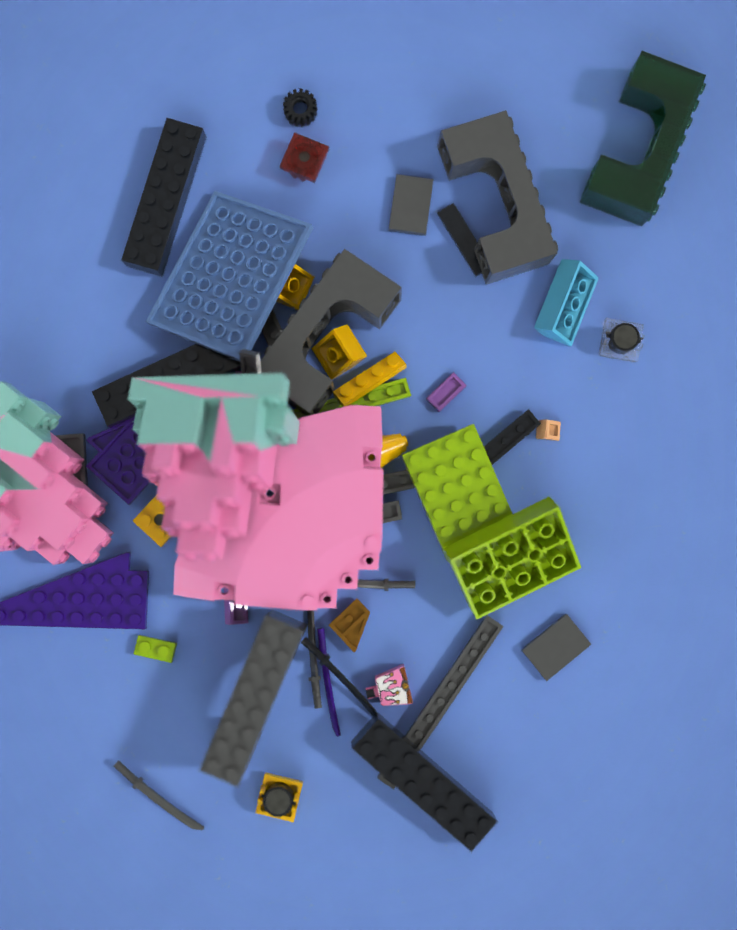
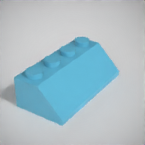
[534,259,599,346]

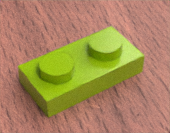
[134,635,177,663]

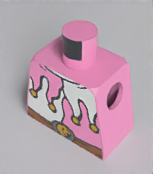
[365,664,413,706]

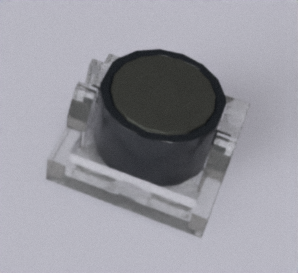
[599,318,645,362]

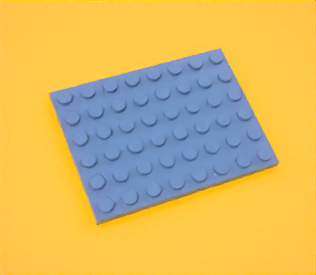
[146,191,313,361]

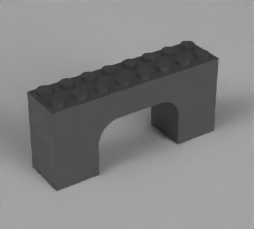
[437,110,558,285]
[260,249,402,416]
[199,610,308,787]

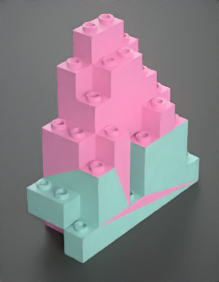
[128,373,300,562]
[0,381,114,565]

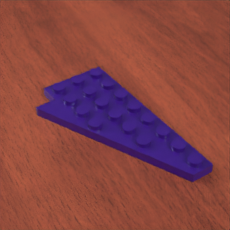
[86,417,150,505]
[0,552,149,629]

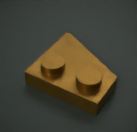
[329,598,370,652]

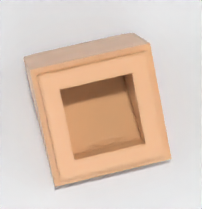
[536,419,561,441]

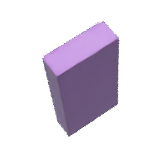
[426,372,467,412]

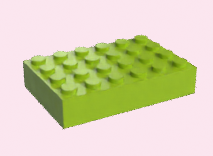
[401,424,513,562]
[443,496,581,620]

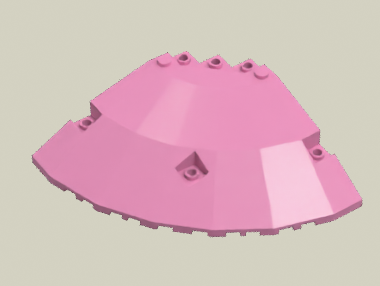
[173,405,383,610]

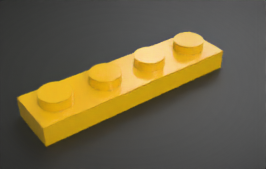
[333,352,407,406]

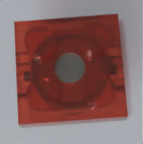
[280,132,329,183]

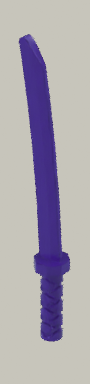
[317,627,341,737]

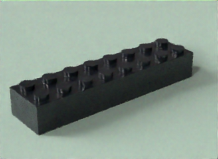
[121,118,207,277]
[92,344,241,428]
[351,712,498,852]

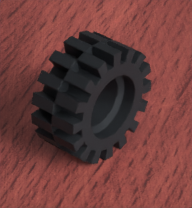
[283,88,317,127]

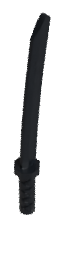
[301,637,376,716]

